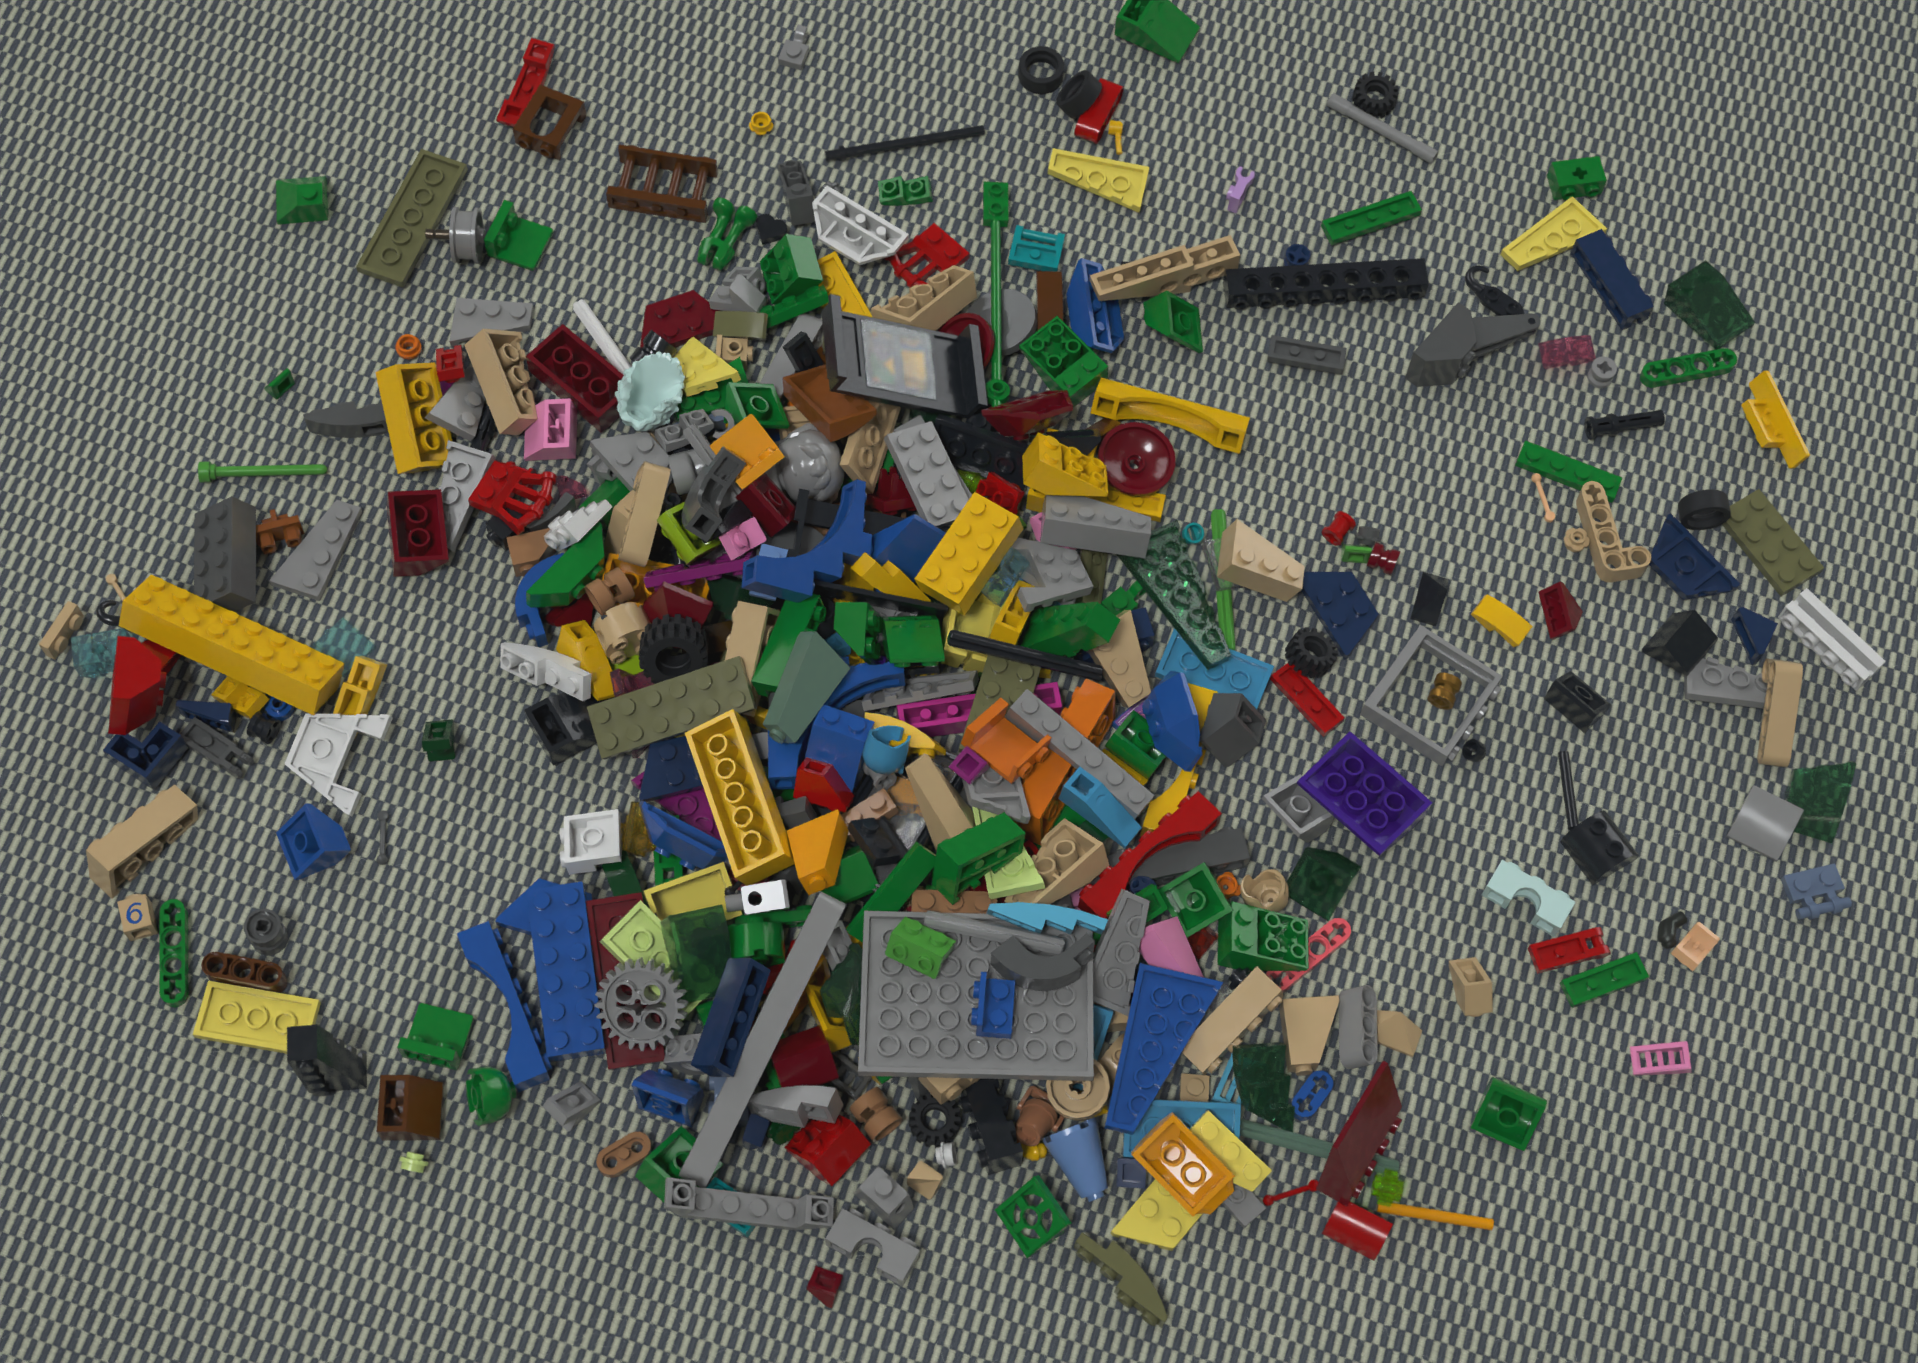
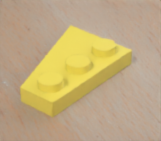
[1190,1110,1272,1192]

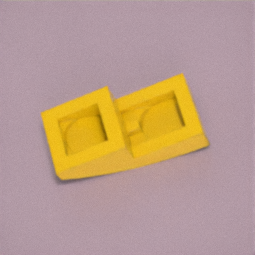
[1471,594,1533,647]
[211,676,269,719]

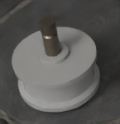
[425,207,486,264]

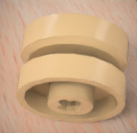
[1046,1059,1110,1121]

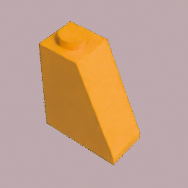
[787,809,848,895]

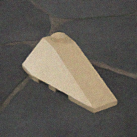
[905,754,976,852]

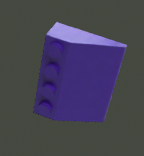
[1296,731,1433,856]

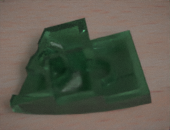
[1785,761,1856,843]
[820,943,863,1045]
[1233,1042,1295,1132]

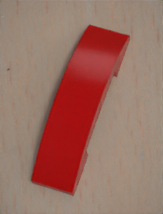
[496,38,555,127]

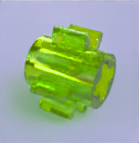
[1371,1169,1404,1207]

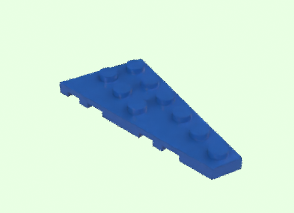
[1105,963,1223,1135]

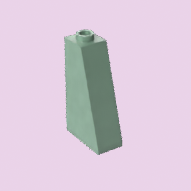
[763,631,850,744]

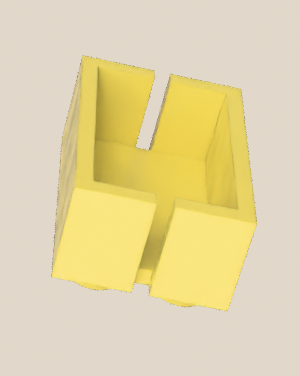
[941,586,1008,672]
[643,862,743,938]

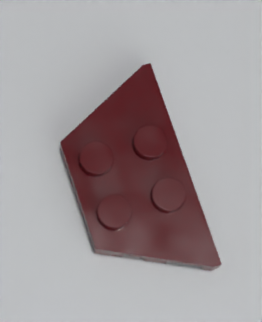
[640,290,720,348]

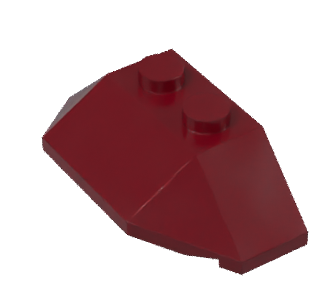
[982,390,1073,440]

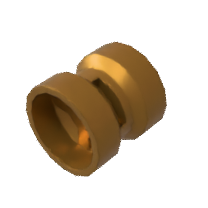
[1427,672,1462,710]

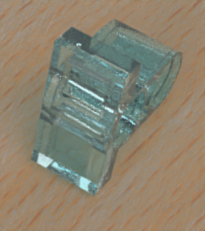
[981,547,1029,607]

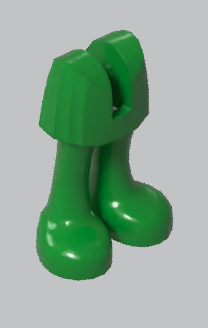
[697,197,757,271]

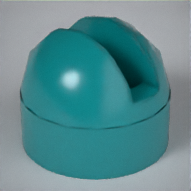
[1182,522,1204,544]

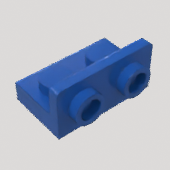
[971,972,1015,1039]

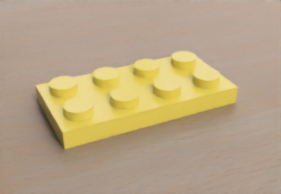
[192,981,321,1054]

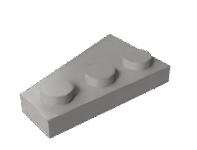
[449,298,534,346]

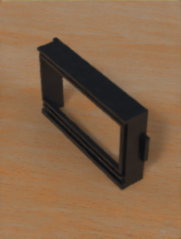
[787,489,950,619]

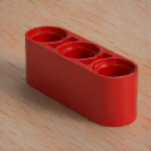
[1074,78,1124,144]

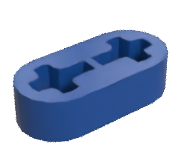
[1290,1070,1333,1121]

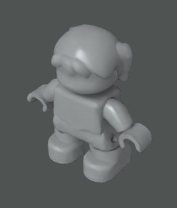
[668,409,845,536]

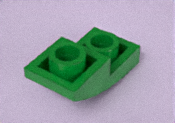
[878,176,933,206]

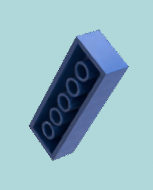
[526,881,606,1062]

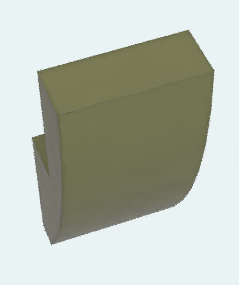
[713,311,768,340]

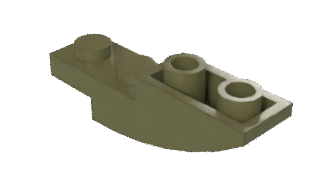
[1074,1232,1168,1328]

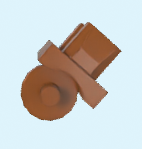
[256,509,305,554]

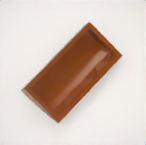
[782,364,877,442]

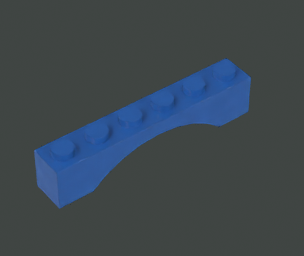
[457,921,552,1093]

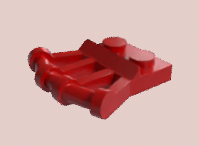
[885,223,970,288]
[468,461,557,535]

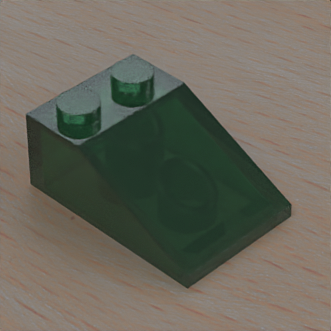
[1664,260,1755,350]
[660,904,732,1003]

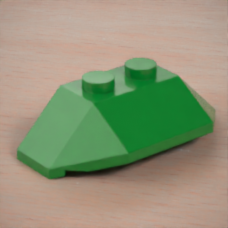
[526,521,605,608]

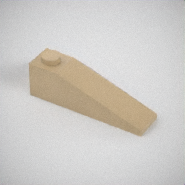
[1004,818,1109,904]

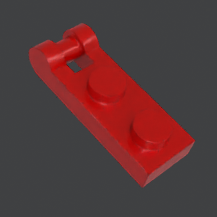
[436,345,465,383]
[1528,927,1611,974]

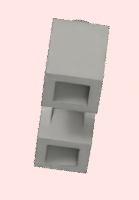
[825,1208,920,1287]

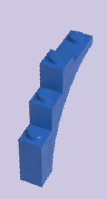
[742,479,873,603]
[768,655,905,790]

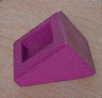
[949,746,990,785]

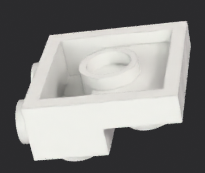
[544,499,612,551]
[560,809,622,875]

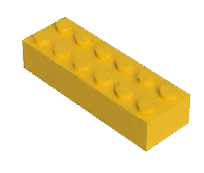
[685,709,795,886]

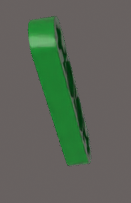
[1640,348,1737,388]
[159,899,189,1008]

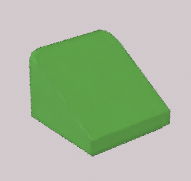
[1341,544,1372,563]

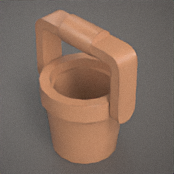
[1015,1086,1064,1146]

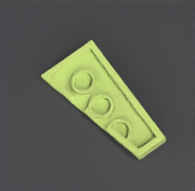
[972,806,1045,899]

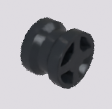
[247,711,281,745]

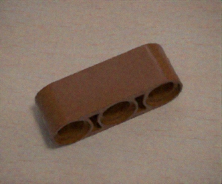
[201,952,287,993]

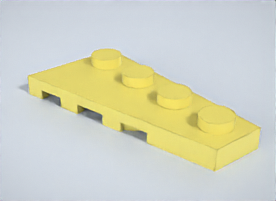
[1048,148,1149,213]
[1500,196,1607,271]

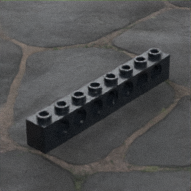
[1223,258,1429,309]

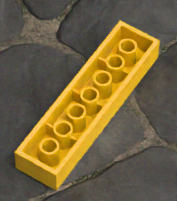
[119,575,345,716]

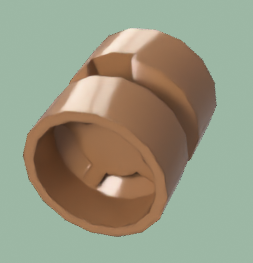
[584,567,635,616]
[849,1087,903,1142]

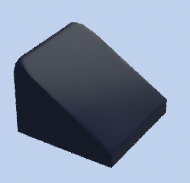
[742,1114,770,1150]

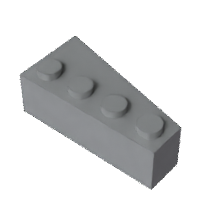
[1040,495,1151,558]

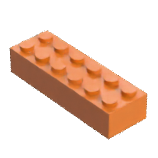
[1013,679,1115,846]

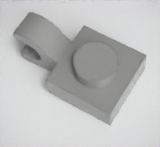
[778,24,809,70]

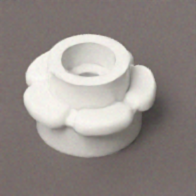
[935,1142,957,1169]

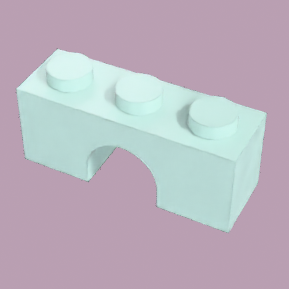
[1482,860,1575,937]

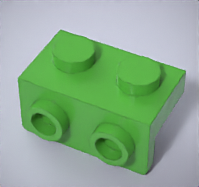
[885,916,956,979]

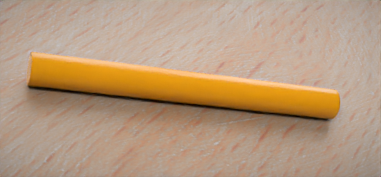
[1376,1200,1494,1231]

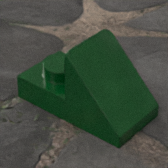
[422,719,455,762]

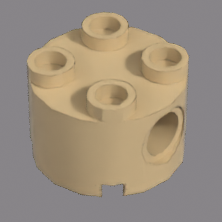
[593,602,651,664]

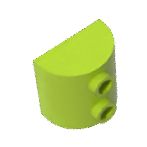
[657,502,722,565]

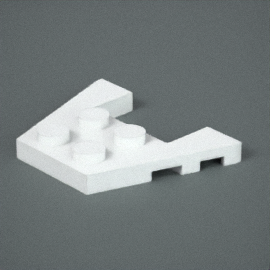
[285,714,393,817]

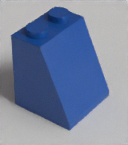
[805,705,875,795]

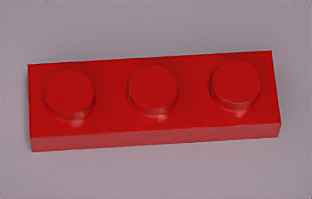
[1270,663,1345,737]

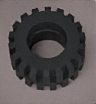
[639,614,709,684]

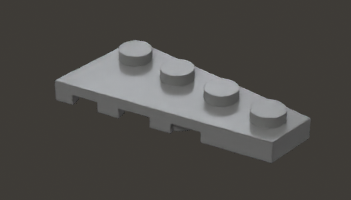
[1684,657,1767,709]

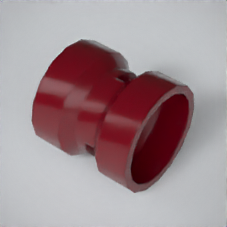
[1367,542,1401,576]

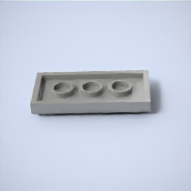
[884,421,969,528]

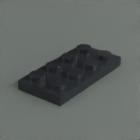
[934,413,1029,492]

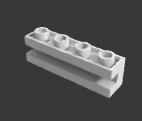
[1778,588,1886,691]

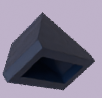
[1731,607,1778,665]

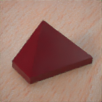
[1538,581,1583,640]
[542,592,593,627]

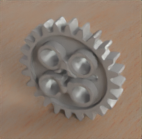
[594,957,689,1051]

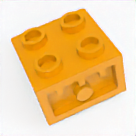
[710,414,785,490]

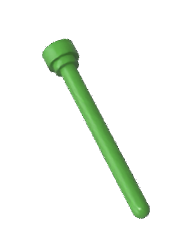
[198,461,327,483]

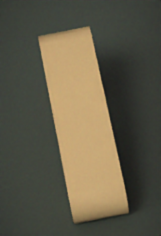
[618,461,671,567]
[1576,481,1651,582]
[1757,658,1803,767]

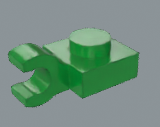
[1101,578,1147,616]

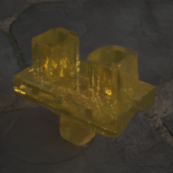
[621,802,656,857]

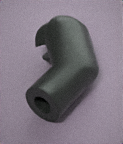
[1657,911,1687,949]

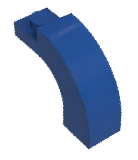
[515,553,564,647]

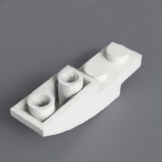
[500,642,591,701]

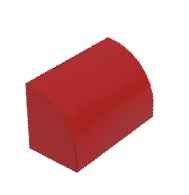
[1322,1201,1393,1261]

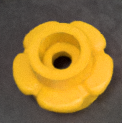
[749,112,773,135]

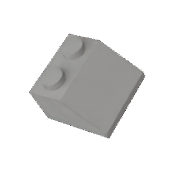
[1262,774,1334,843]

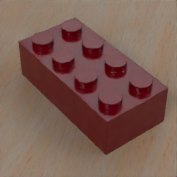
[526,324,624,433]

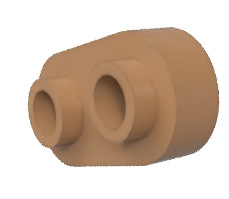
[596,1132,652,1178]

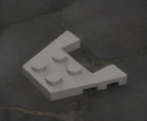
[1005,538,1093,612]

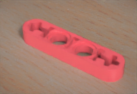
[1266,918,1351,993]

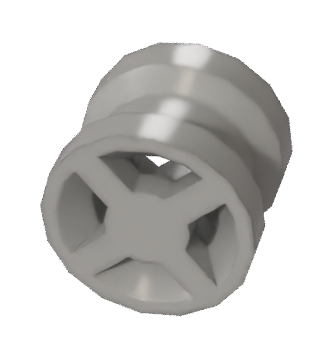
[1587,356,1617,389]

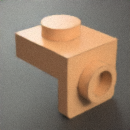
[1671,922,1720,971]

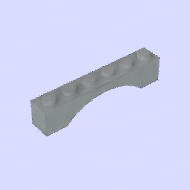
[1005,689,1155,820]

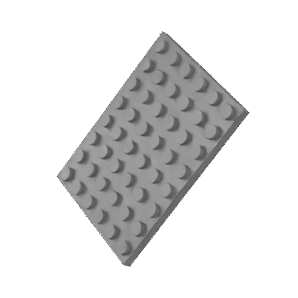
[858,911,1094,1081]

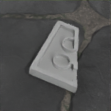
[425,366,485,441]

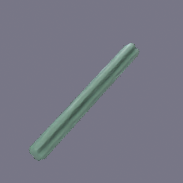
[1240,1118,1399,1177]

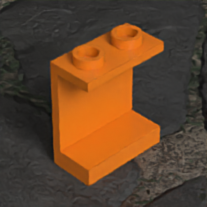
[961,698,1052,784]

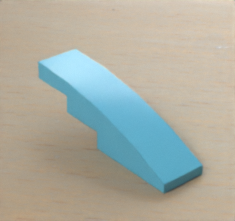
[986,902,1108,934]

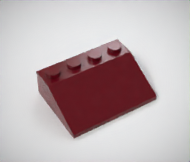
[1316,1061,1402,1206]

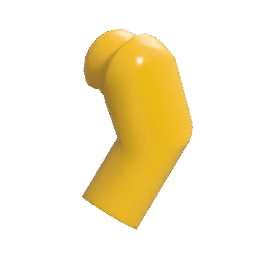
[1015,1140,1047,1161]

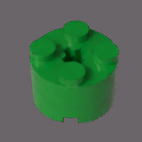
[727,916,786,967]

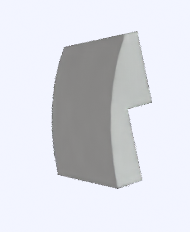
[1726,785,1804,862]

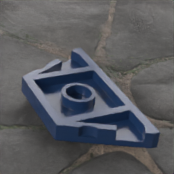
[1649,513,1741,600]
[1301,572,1379,660]
[639,736,703,804]

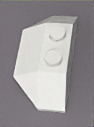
[812,186,909,265]

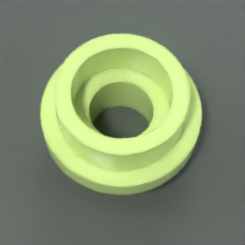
[399,1151,429,1173]

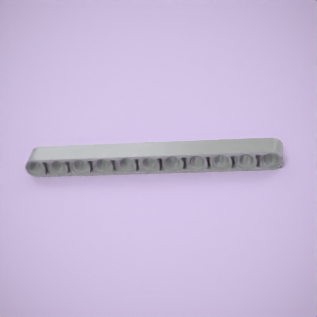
[678,891,846,1188]

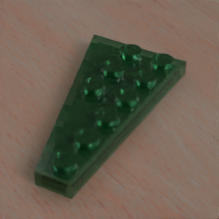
[1116,520,1231,670]

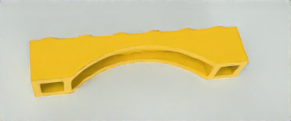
[1091,377,1250,454]
[1140,683,1218,836]

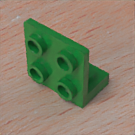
[484,200,553,271]
[397,1003,474,1071]

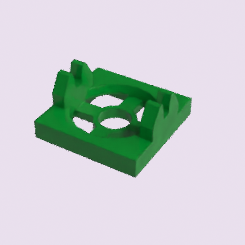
[995,1175,1072,1258]

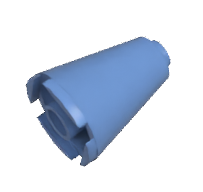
[1042,1117,1108,1202]

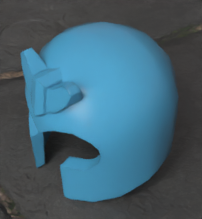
[862,725,911,775]

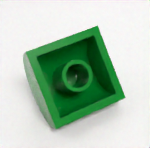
[1105,710,1166,779]
[1471,1077,1547,1151]

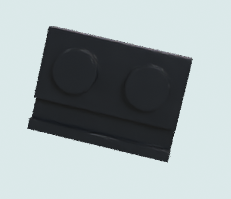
[847,816,909,867]

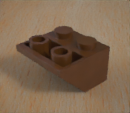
[376,1075,444,1141]

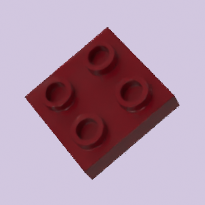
[865,466,917,515]

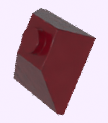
[643,581,713,649]

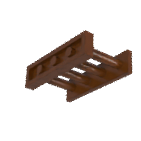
[606,144,718,223]

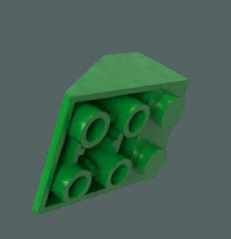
[1114,0,1200,64]
[1019,316,1108,408]
[882,615,945,667]
[1217,901,1309,971]

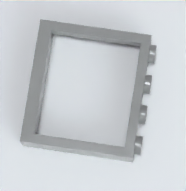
[1360,625,1503,767]

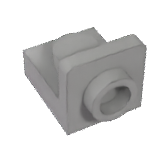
[722,267,767,293]

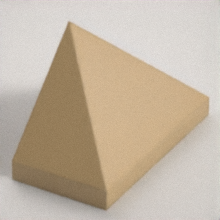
[1377,1010,1422,1057]

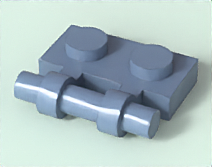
[1781,863,1852,920]

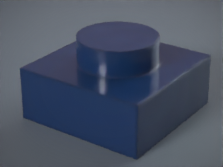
[1117,1156,1147,1189]

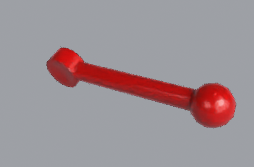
[1263,1180,1318,1206]

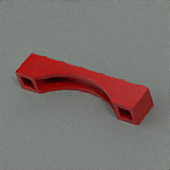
[1078,791,1222,919]

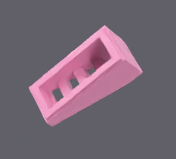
[1630,1041,1691,1076]

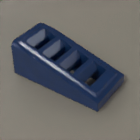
[176,700,237,732]

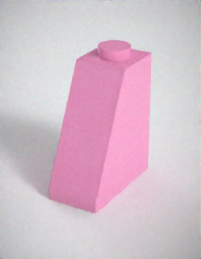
[1139,917,1204,977]

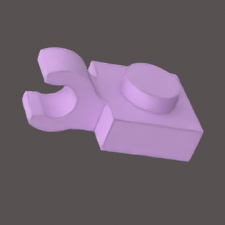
[1226,167,1255,214]

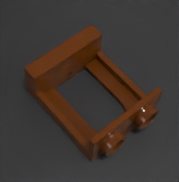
[513,85,586,161]

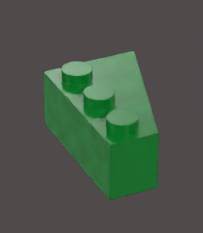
[932,812,1025,905]

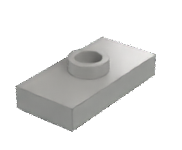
[1222,1183,1266,1229]

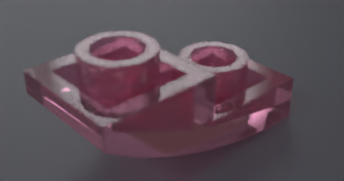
[1538,335,1596,369]

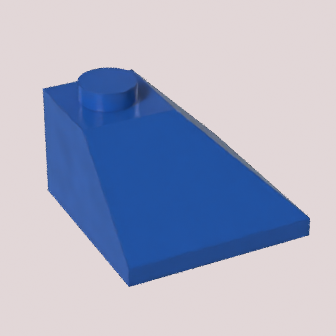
[276,803,351,880]

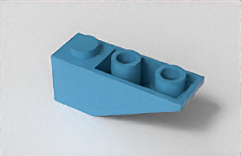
[1059,766,1142,848]

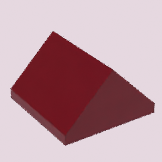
[735,473,796,537]
[770,1025,839,1088]

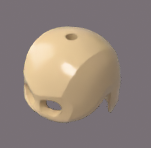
[1240,869,1289,912]

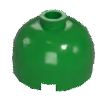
[466,1066,516,1126]

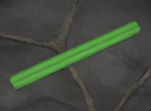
[1211,509,1235,651]

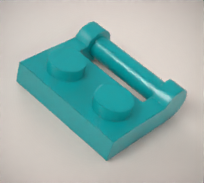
[1008,225,1066,272]

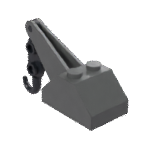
[1405,265,1541,387]

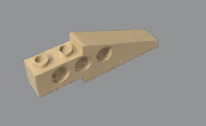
[1090,235,1240,301]

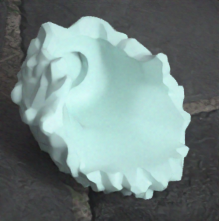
[615,351,685,432]

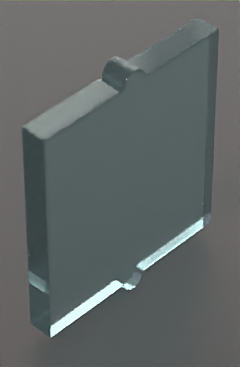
[311,618,376,678]

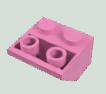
[524,398,578,461]

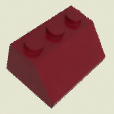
[387,489,449,577]

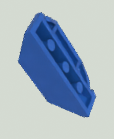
[1066,258,1124,353]
[1142,671,1202,772]
[639,800,729,871]

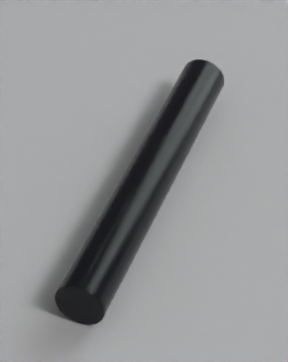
[1558,751,1578,830]

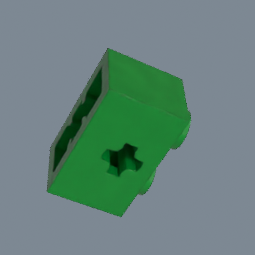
[1547,156,1607,200]

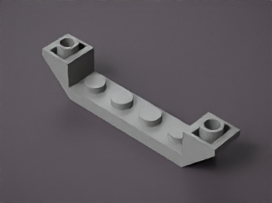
[664,1178,834,1230]

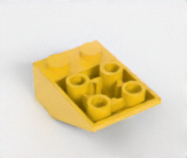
[1022,432,1108,497]

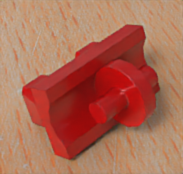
[976,472,1025,515]

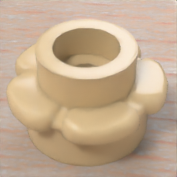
[1564,528,1590,552]

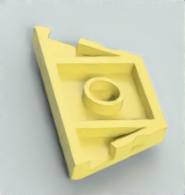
[673,337,741,397]
[1110,1179,1203,1251]

